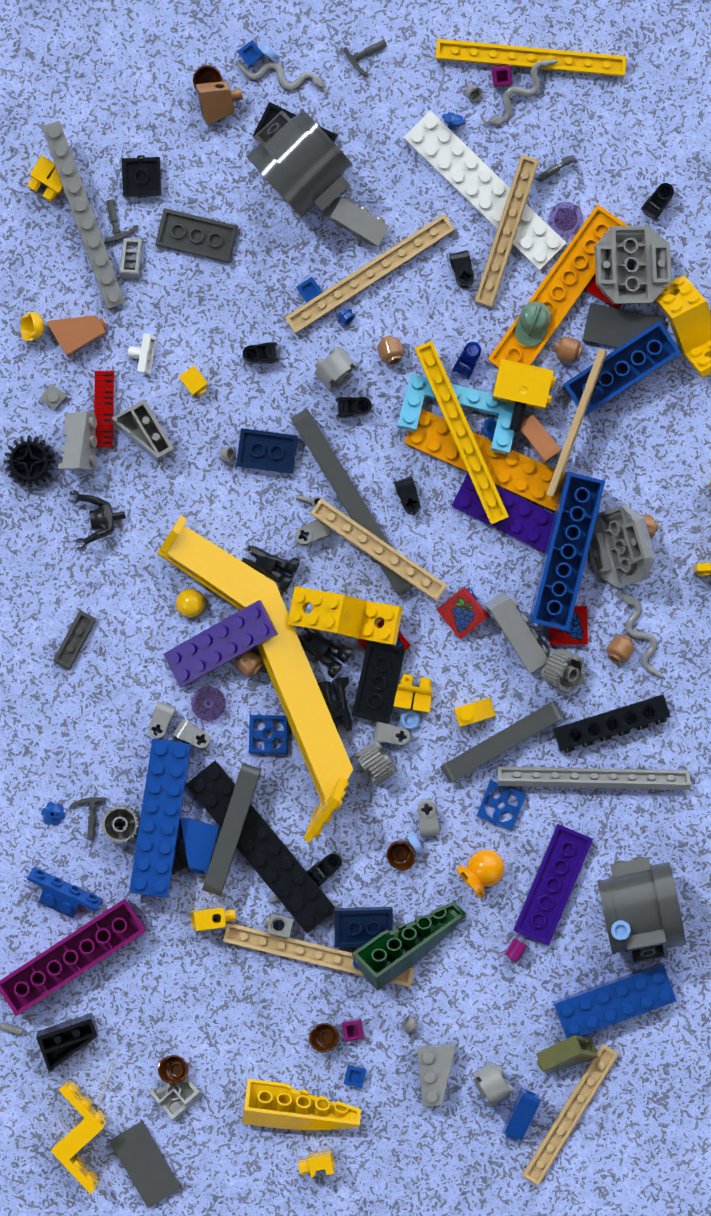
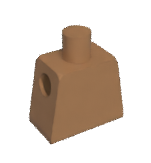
[196,81,243,125]

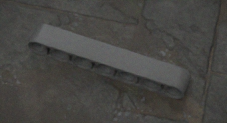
[440,700,564,783]
[202,763,261,896]

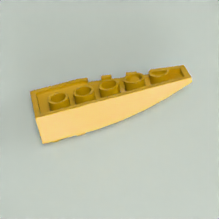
[242,1079,361,1130]

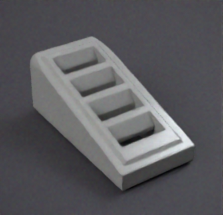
[119,238,143,280]

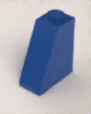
[181,817,220,874]
[503,1087,541,1141]

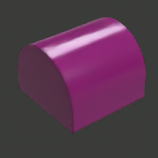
[491,65,513,87]
[504,938,527,962]
[342,1018,365,1042]

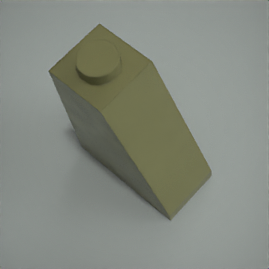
[536,1035,598,1073]

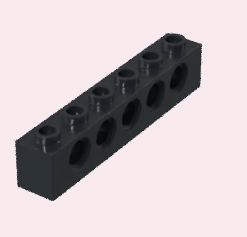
[552,694,671,753]

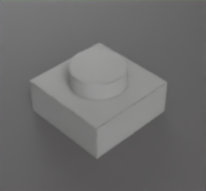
[40,384,67,411]

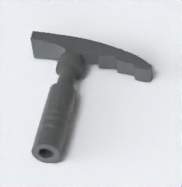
[343,39,387,77]
[538,155,578,182]
[105,199,138,243]
[70,797,106,838]

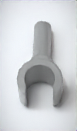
[296,495,322,507]

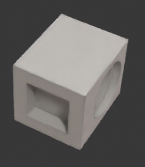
[264,913,294,938]

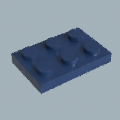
[236,428,298,474]
[334,907,393,947]

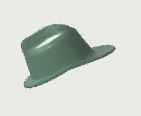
[515,301,551,347]

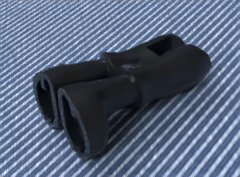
[242,545,300,592]
[298,627,354,679]
[317,676,352,734]

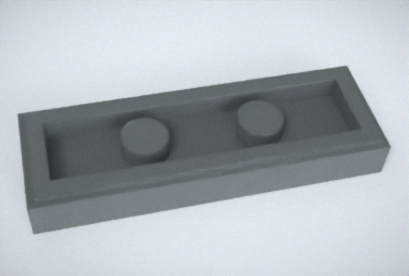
[53,610,97,670]

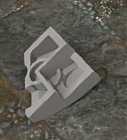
[148,1078,203,1121]

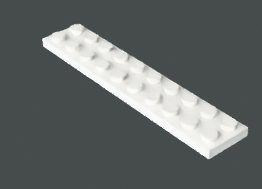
[403,111,566,271]

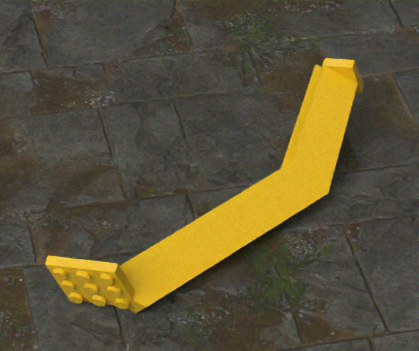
[157,515,353,843]

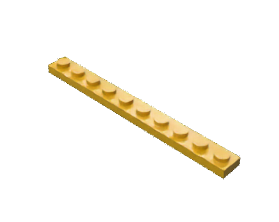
[435,39,627,77]
[414,341,509,525]

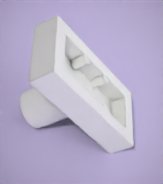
[128,333,157,375]

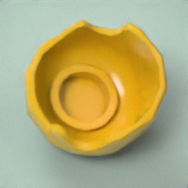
[20,312,45,341]
[176,589,207,618]

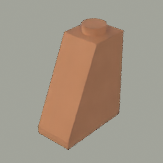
[47,315,108,357]
[519,415,561,464]

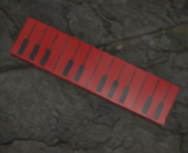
[94,371,114,448]

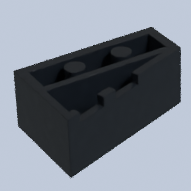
[36,1013,98,1073]

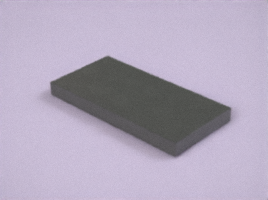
[155,208,238,263]
[582,303,665,348]
[109,1120,181,1208]

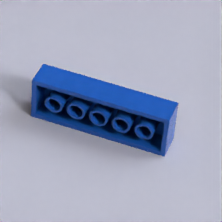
[563,321,681,417]
[553,963,677,1039]

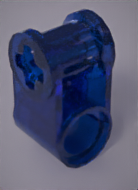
[452,342,481,380]

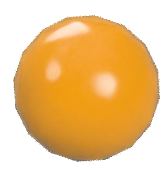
[455,849,505,898]

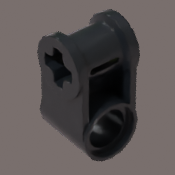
[641,183,674,220]
[449,250,474,289]
[242,342,279,365]
[335,397,373,418]
[394,476,420,514]
[307,852,343,886]

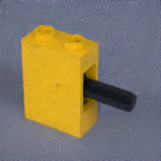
[492,359,556,432]

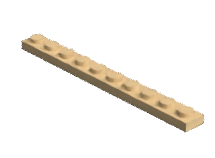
[284,214,455,334]
[223,922,415,987]

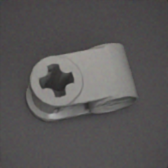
[295,519,333,546]
[148,701,176,739]
[173,719,211,750]
[373,722,411,745]
[418,799,440,837]

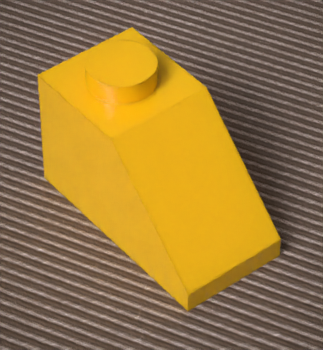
[453,698,496,727]

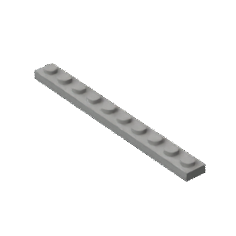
[41,120,125,309]
[497,767,691,790]

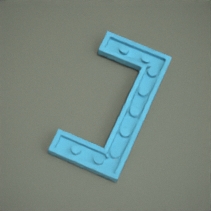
[397,374,515,455]

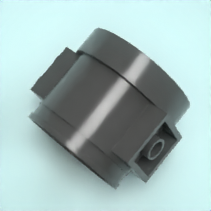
[246,109,353,218]
[597,857,686,964]

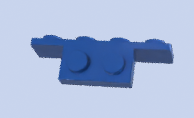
[27,867,103,918]

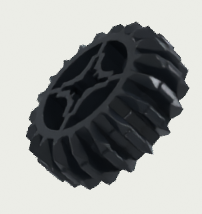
[4,435,56,487]

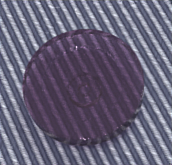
[549,202,583,237]
[191,686,226,721]

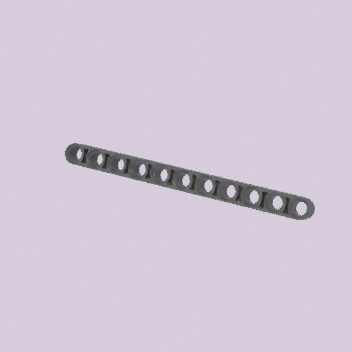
[291,408,414,596]

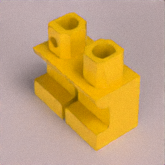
[27,155,64,202]
[393,674,432,713]
[298,1149,335,1178]

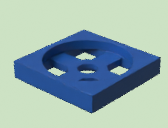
[249,715,288,754]
[476,780,526,830]

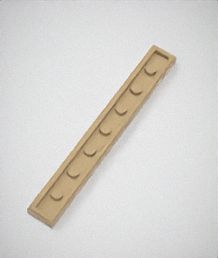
[474,154,540,307]
[546,348,607,497]
[310,498,448,601]
[522,1043,619,1186]

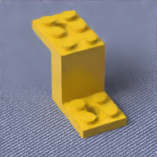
[655,275,711,378]
[287,586,403,645]
[51,1080,107,1194]

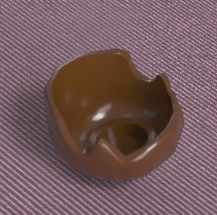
[193,65,222,90]
[386,840,416,871]
[309,1023,340,1053]
[158,1055,189,1084]

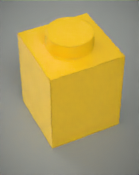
[179,365,209,397]

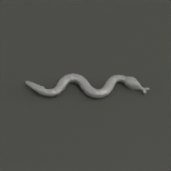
[482,59,558,126]
[236,60,330,95]
[615,590,664,679]

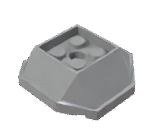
[594,226,672,304]
[588,504,656,588]

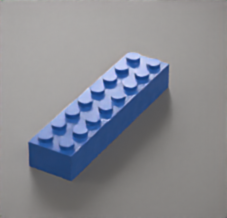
[529,472,605,631]
[129,739,192,899]

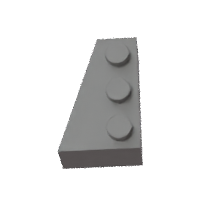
[321,196,389,246]
[111,399,174,462]
[58,412,97,472]
[417,1042,456,1107]

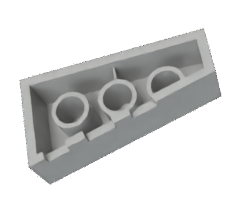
[484,592,549,674]

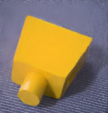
[190,907,236,931]

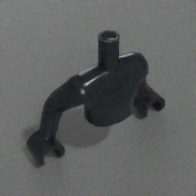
[69,490,126,551]

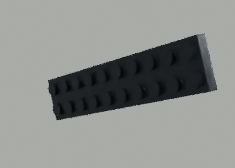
[186,760,336,934]

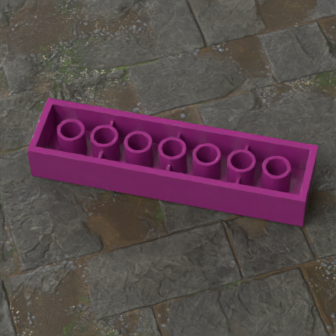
[0,897,148,1016]

